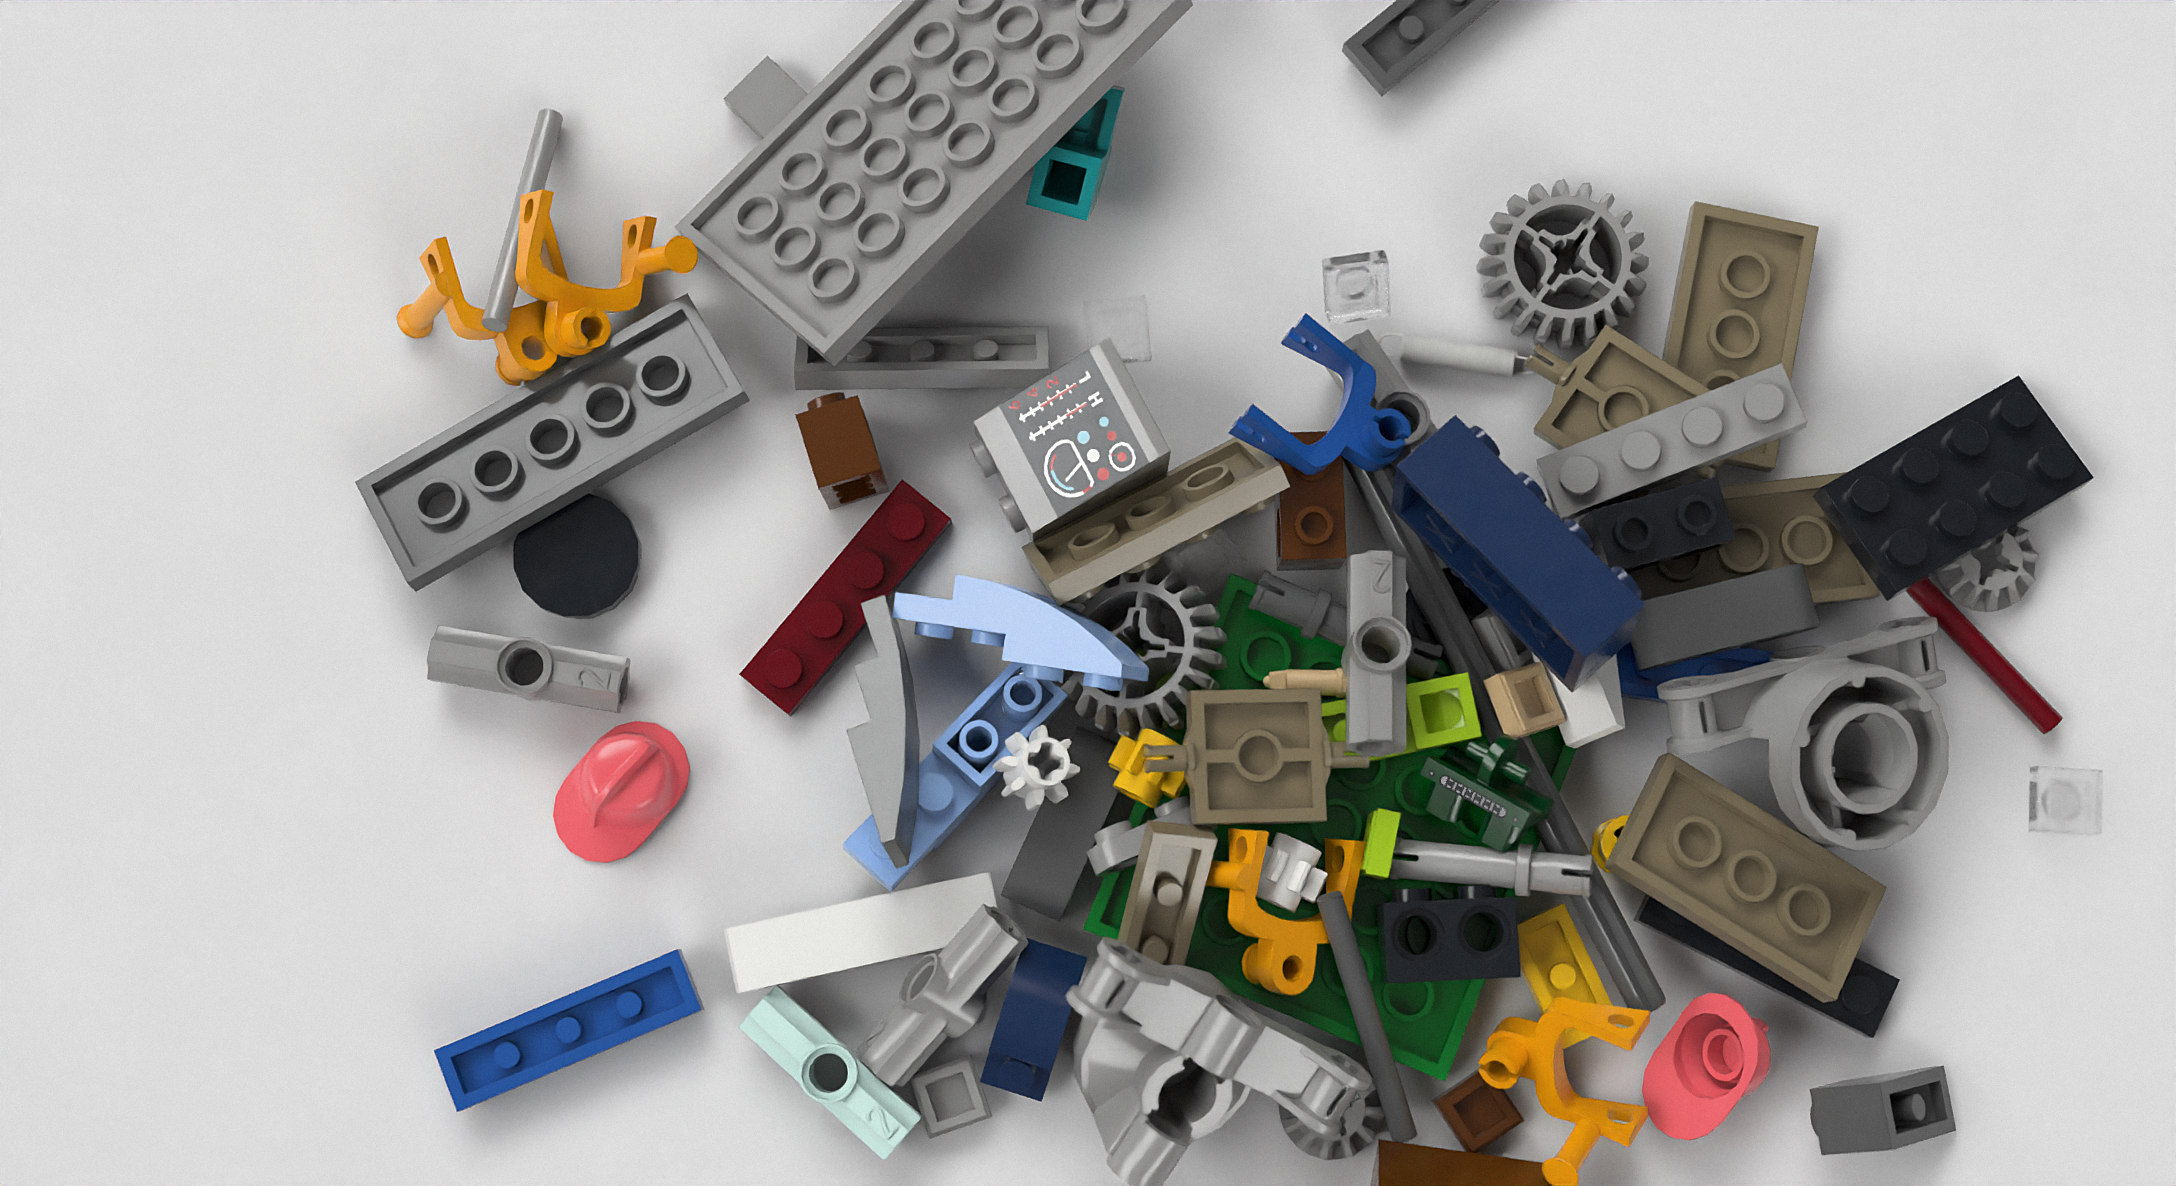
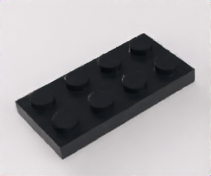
[1813,375,2094,601]

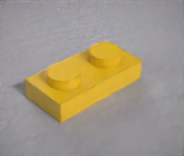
[1517,903,1613,1049]

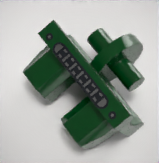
[1421,733,1554,853]

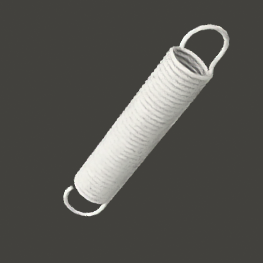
[1378,333,1535,377]

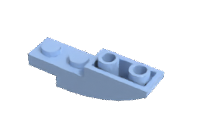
[892,574,1149,691]
[843,662,1068,892]

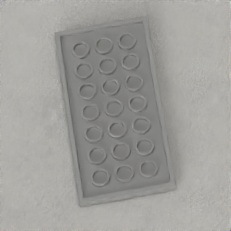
[675,0,1193,366]

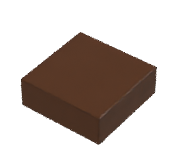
[1431,1069,1525,1153]

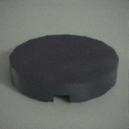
[513,493,642,619]

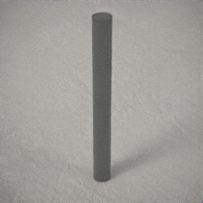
[1316,891,1417,1143]

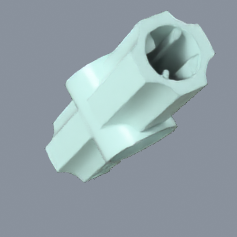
[739,985,923,1160]

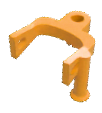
[515,189,698,357]
[397,215,569,386]
[1205,828,1366,995]
[1478,997,1650,1186]

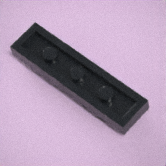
[1633,894,1900,1038]

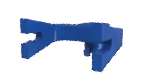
[1228,313,1411,475]

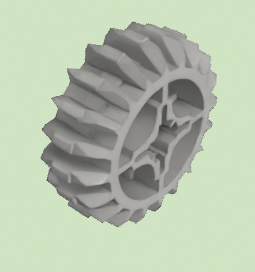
[1477,179,1649,350]
[1061,566,1228,739]

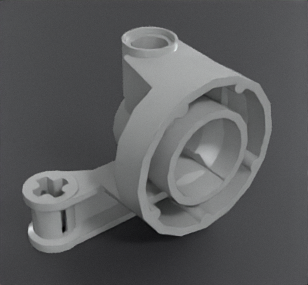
[1657,616,1949,851]
[1066,937,1373,1186]

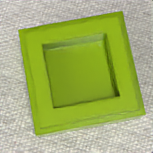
[1359,808,1401,880]

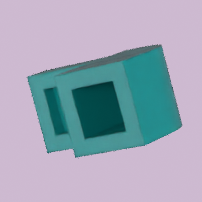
[1026,85,1125,221]

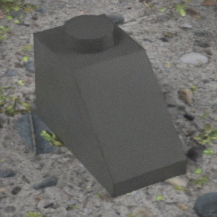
[1810,1066,1956,1155]

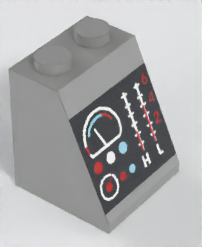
[969,338,1171,541]

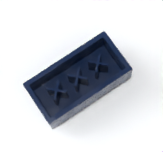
[1391,415,1646,693]

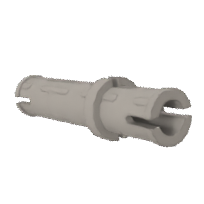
[1390,837,1593,898]

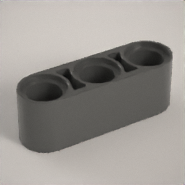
[1630,564,1820,672]
[1001,725,1119,922]

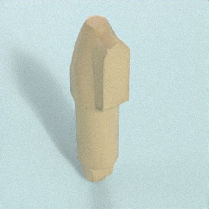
[1263,668,1346,698]

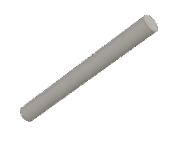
[482,109,563,332]

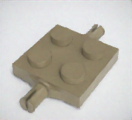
[1525,325,1724,498]
[1143,688,1370,826]

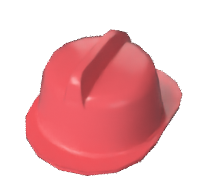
[553,721,690,863]
[1642,993,1771,1141]

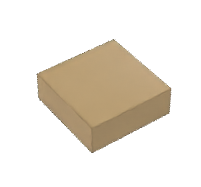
[1483,661,1566,739]

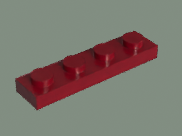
[739,479,952,717]

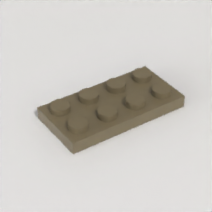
[1662,201,1819,473]
[1021,437,1290,606]
[1605,472,1880,606]
[1604,752,1887,1003]

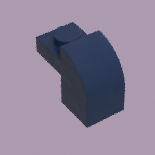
[980,938,1088,1102]

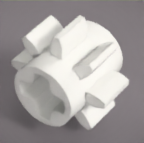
[993,725,1080,811]
[1256,832,1328,913]

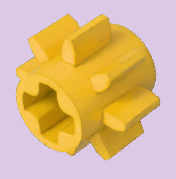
[1108,728,1186,808]

